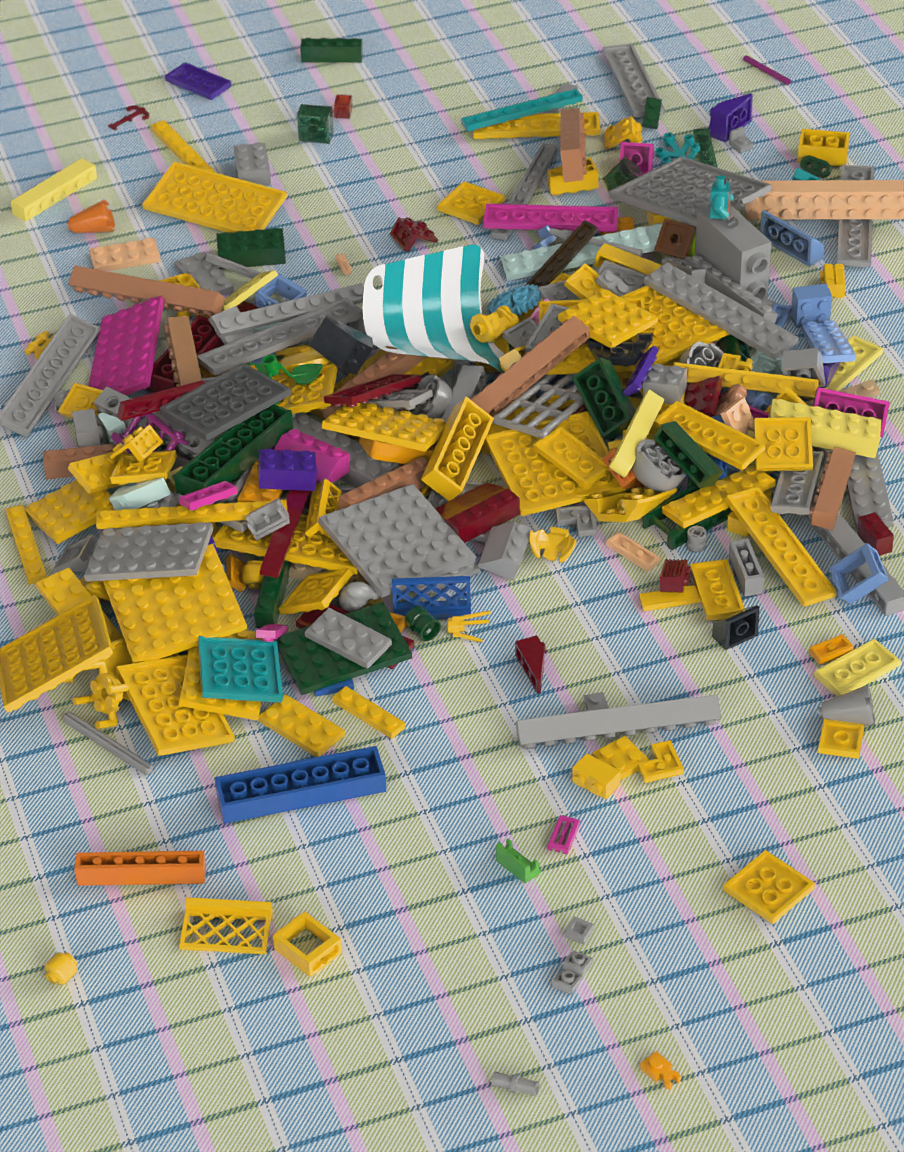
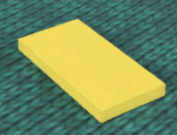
[221,270,278,312]
[814,638,901,696]

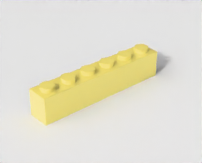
[11,158,97,222]

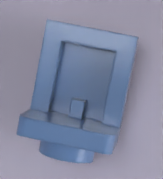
[532,225,557,250]

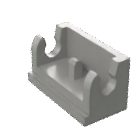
[245,498,290,540]

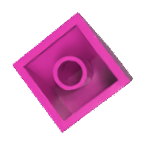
[618,142,654,176]

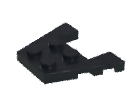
[585,333,653,367]

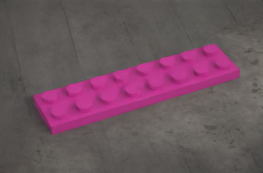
[483,204,618,232]

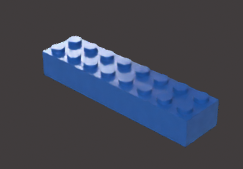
[214,746,387,824]

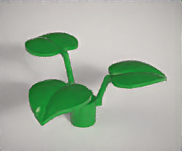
[248,354,323,405]

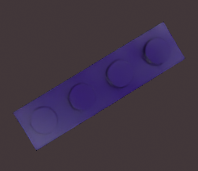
[623,345,659,397]

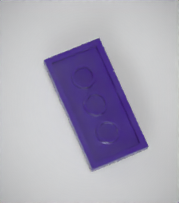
[165,62,232,100]

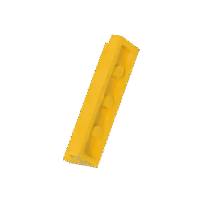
[305,478,342,539]

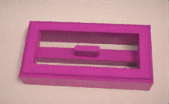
[547,815,580,855]

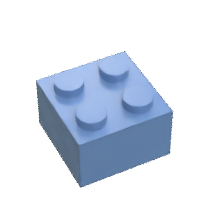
[791,283,832,328]

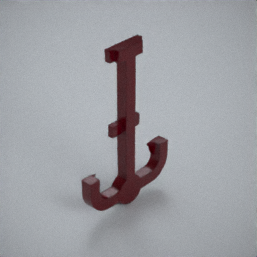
[108,105,150,130]

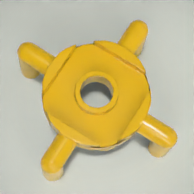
[72,660,129,729]

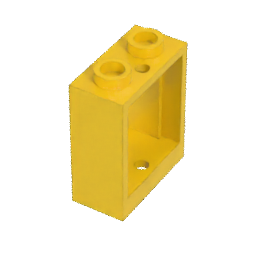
[273,911,342,977]

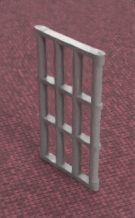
[492,374,584,439]

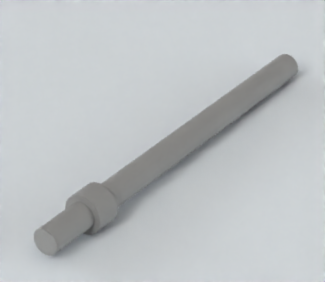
[550,228,643,256]

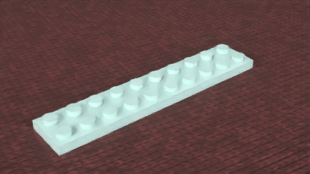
[500,223,663,281]

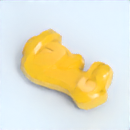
[470,306,519,343]

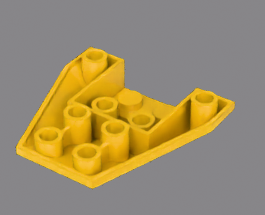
[584,486,677,522]

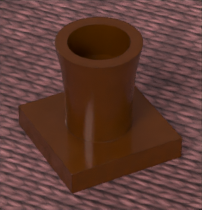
[654,218,697,260]

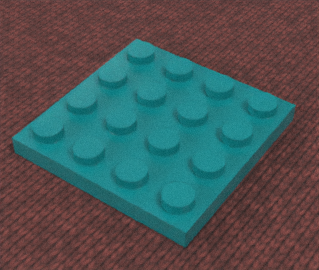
[198,636,283,703]

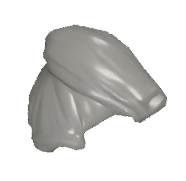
[338,582,379,612]

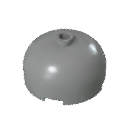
[679,341,726,391]
[405,375,452,419]
[632,439,687,492]

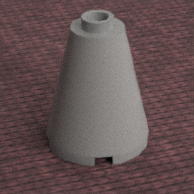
[818,685,875,726]

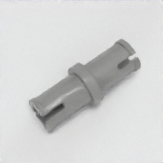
[491,1071,540,1096]

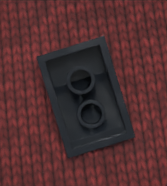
[308,316,373,376]

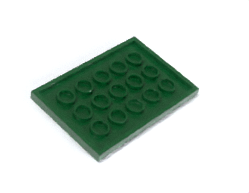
[274,602,412,695]

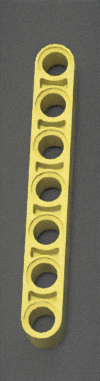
[608,389,664,477]

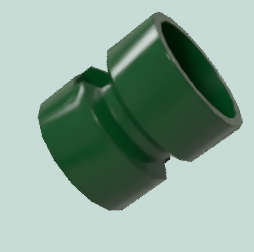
[405,606,441,642]

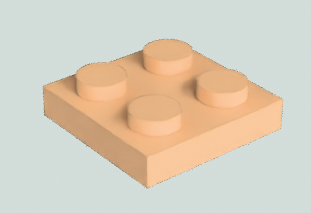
[720,397,755,435]

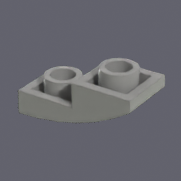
[552,950,593,995]

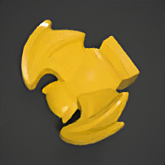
[529,527,577,563]

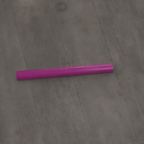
[743,55,791,85]

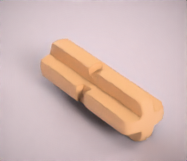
[336,253,352,275]

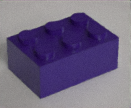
[258,449,317,491]

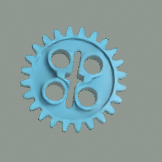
[487,284,541,315]

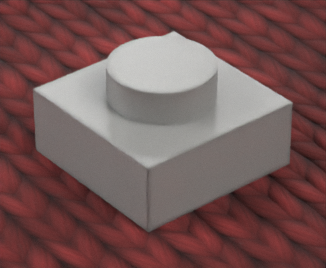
[564,916,594,944]

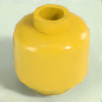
[242,560,264,589]
[44,952,77,985]

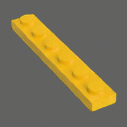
[5,505,47,585]

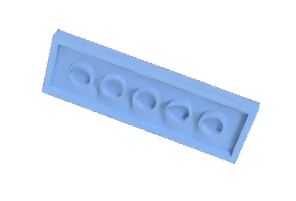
[801,320,856,363]

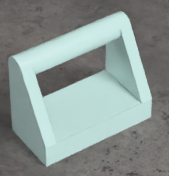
[99,413,126,445]

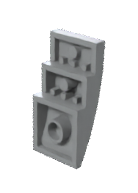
[53,534,98,572]

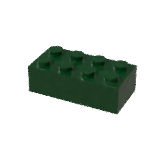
[216,228,286,269]
[572,358,636,441]

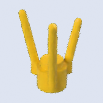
[448,610,491,643]

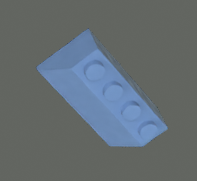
[760,210,824,267]

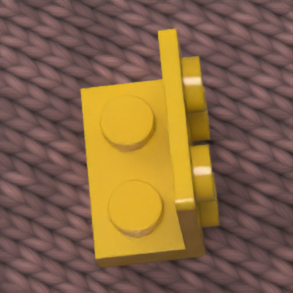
[109,424,163,462]

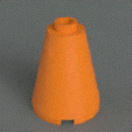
[67,199,115,233]

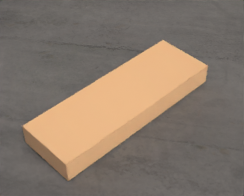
[606,532,661,572]

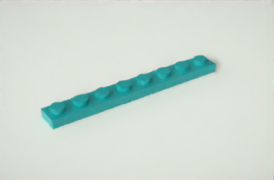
[461,88,583,131]

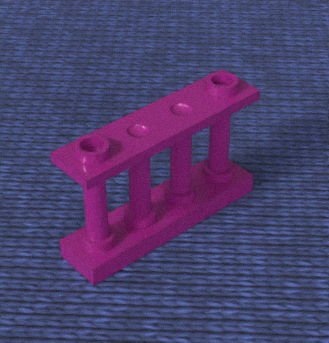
[110,413,189,454]

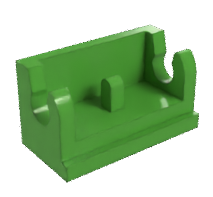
[496,838,541,884]

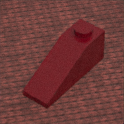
[515,635,547,694]

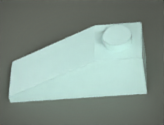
[109,478,171,510]

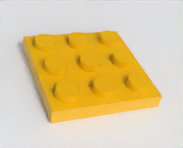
[437,181,505,225]
[754,417,813,471]
[110,450,177,485]
[278,568,353,615]
[723,850,815,924]

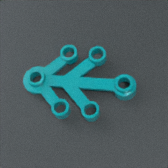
[655,132,700,165]

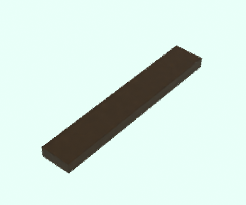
[524,220,598,287]

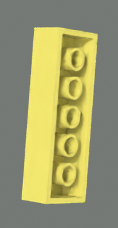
[768,399,881,458]

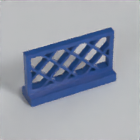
[392,576,471,620]

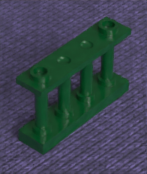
[642,484,729,550]

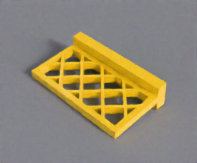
[179,897,274,955]

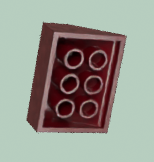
[435,482,520,543]

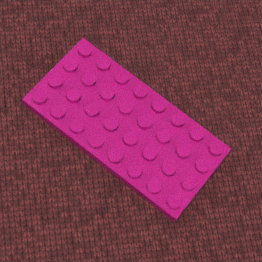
[88,296,164,395]

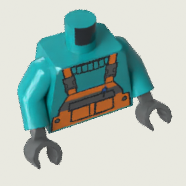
[710,175,743,228]

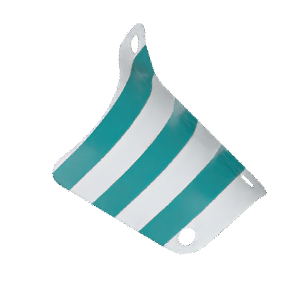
[363,244,505,373]

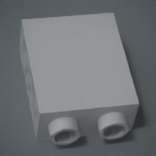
[696,205,771,300]

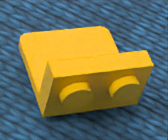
[604,116,643,149]

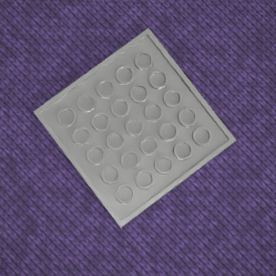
[318,484,477,598]

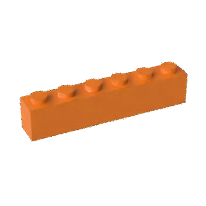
[74,850,207,886]

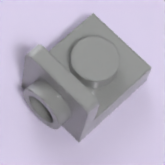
[729,127,754,154]

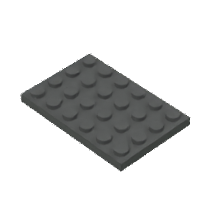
[159,363,291,441]

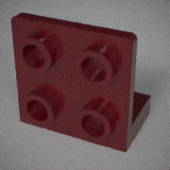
[390,217,438,252]

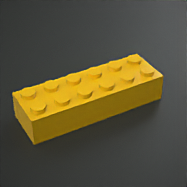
[421,397,494,501]

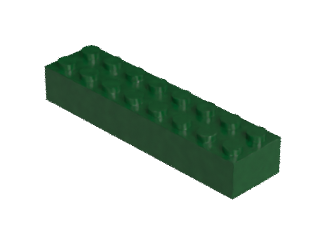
[174,404,294,495]

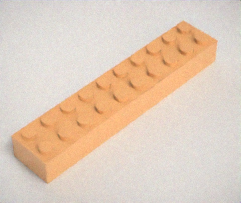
[745,180,904,220]

